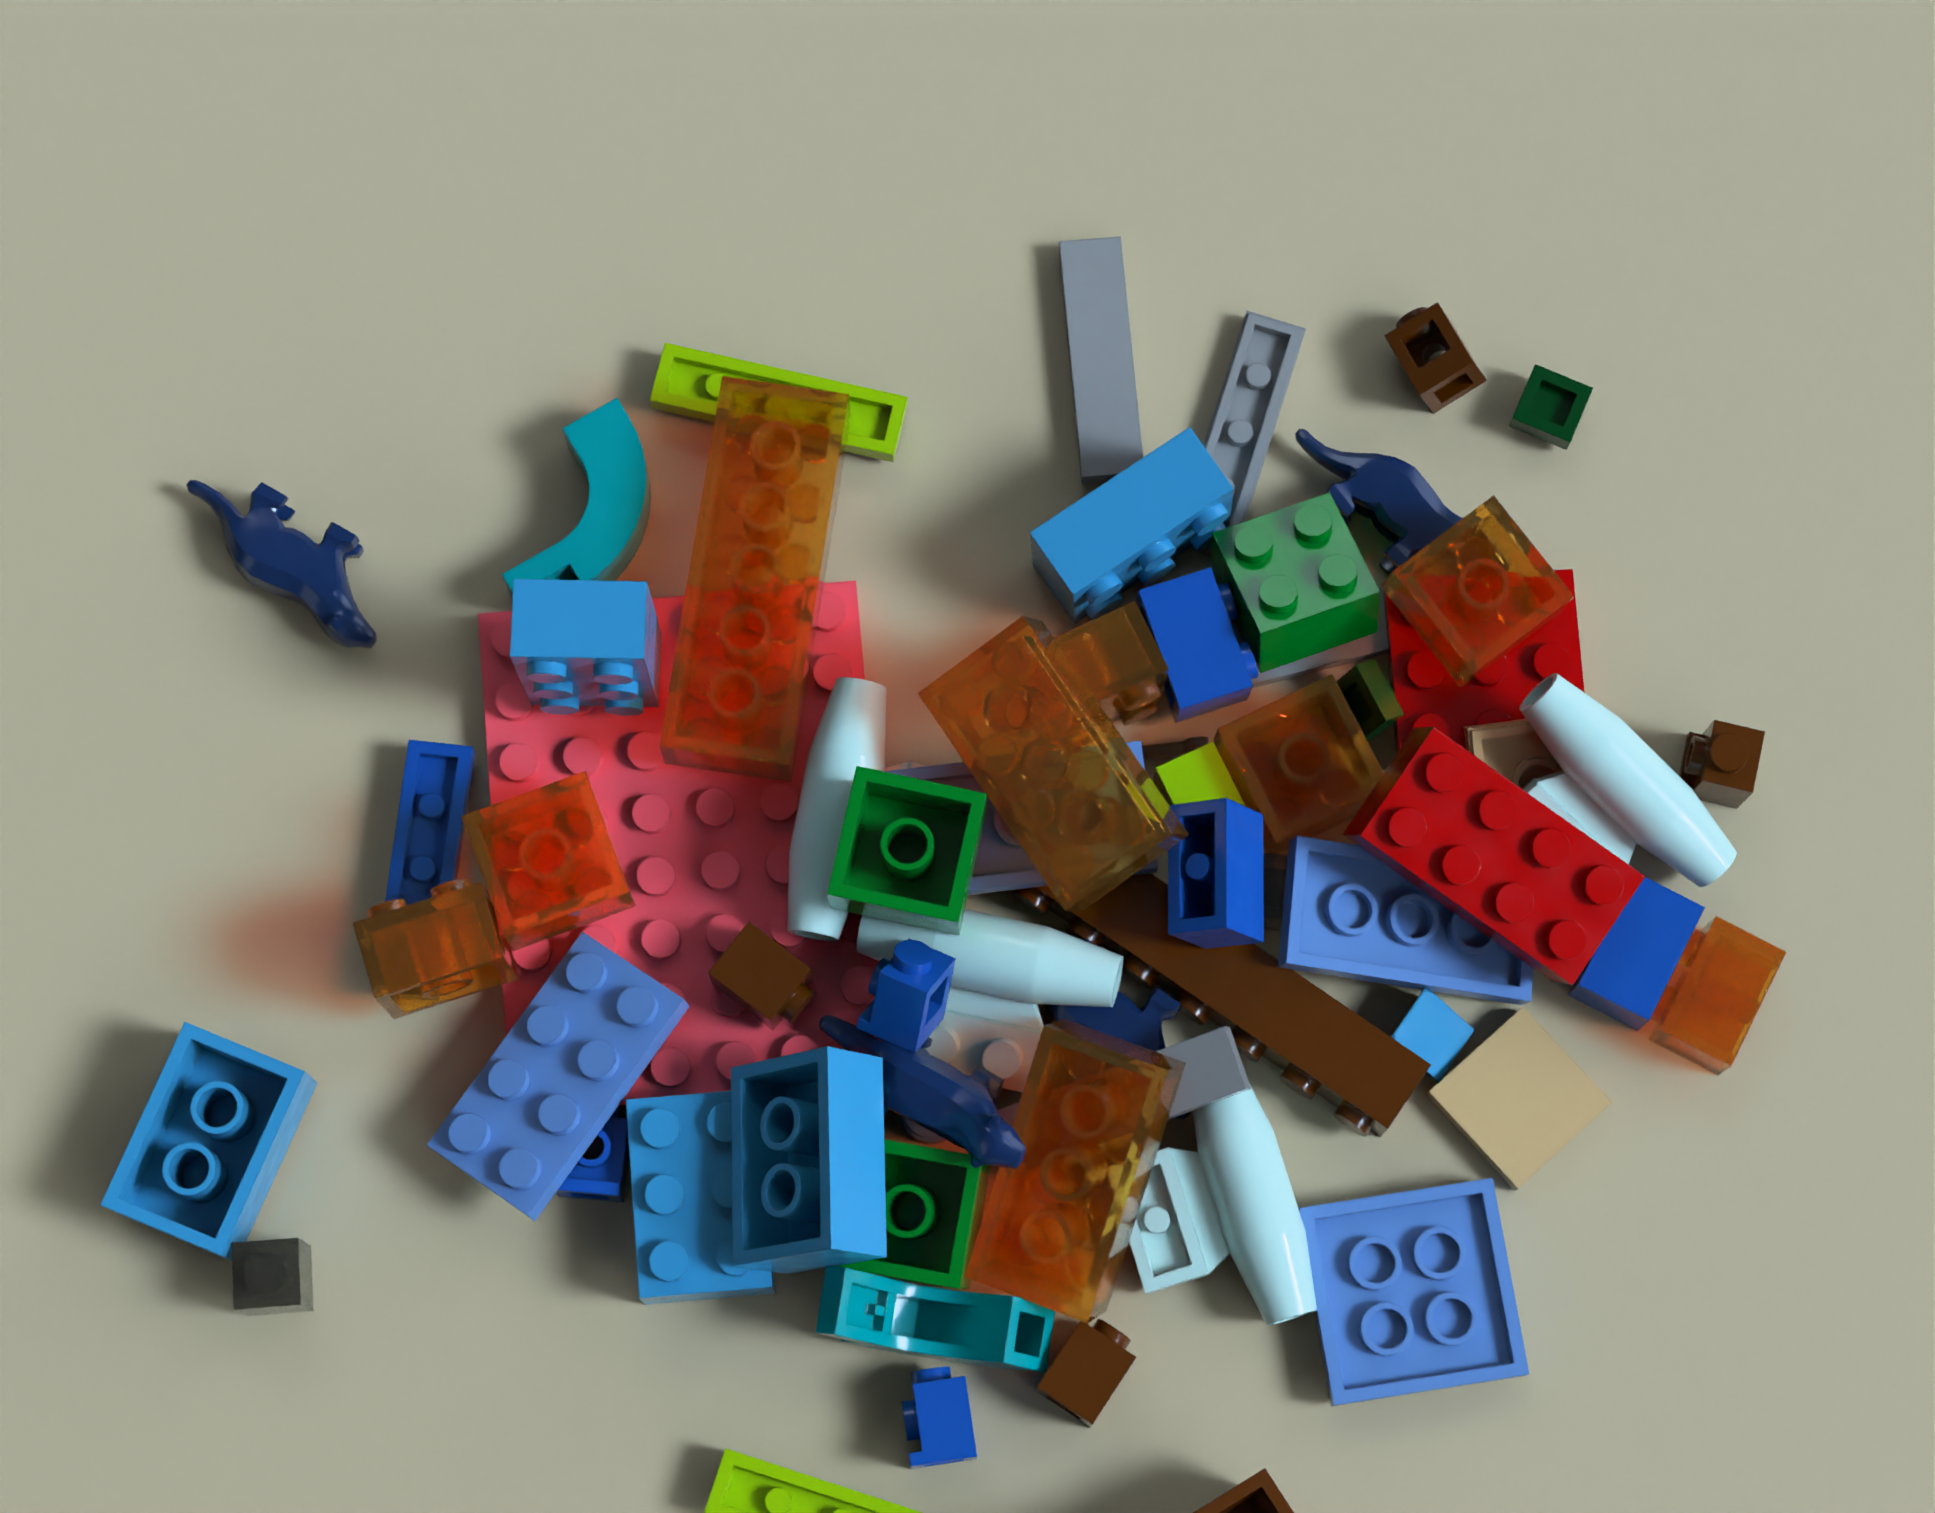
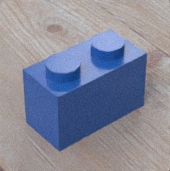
[1134,567,1258,723]
[1168,798,1264,949]
[1568,877,1705,1031]

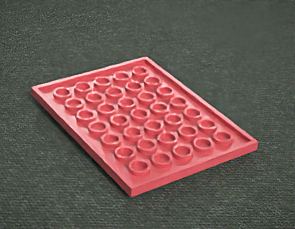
[478,580,880,1109]

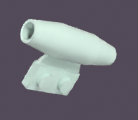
[1519,673,1737,887]
[787,677,927,941]
[857,909,1124,1094]
[1106,1083,1317,1326]

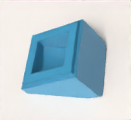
[1391,988,1474,1083]

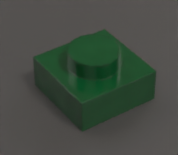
[1509,364,1593,450]
[1324,659,1404,747]

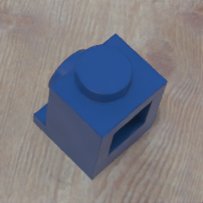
[857,939,956,1053]
[556,1107,629,1203]
[901,1366,977,1469]

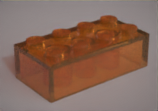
[918,616,1189,911]
[965,1019,1186,1324]

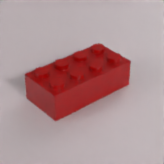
[1342,727,1645,985]

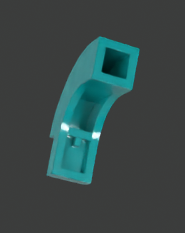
[502,398,651,598]
[815,1266,1056,1373]

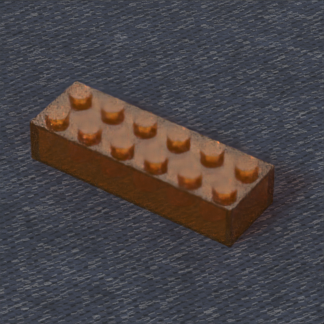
[659,376,851,782]

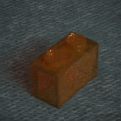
[1648,916,1786,1075]

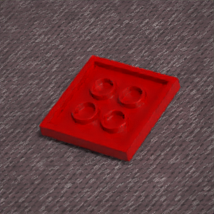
[1381,569,1585,754]

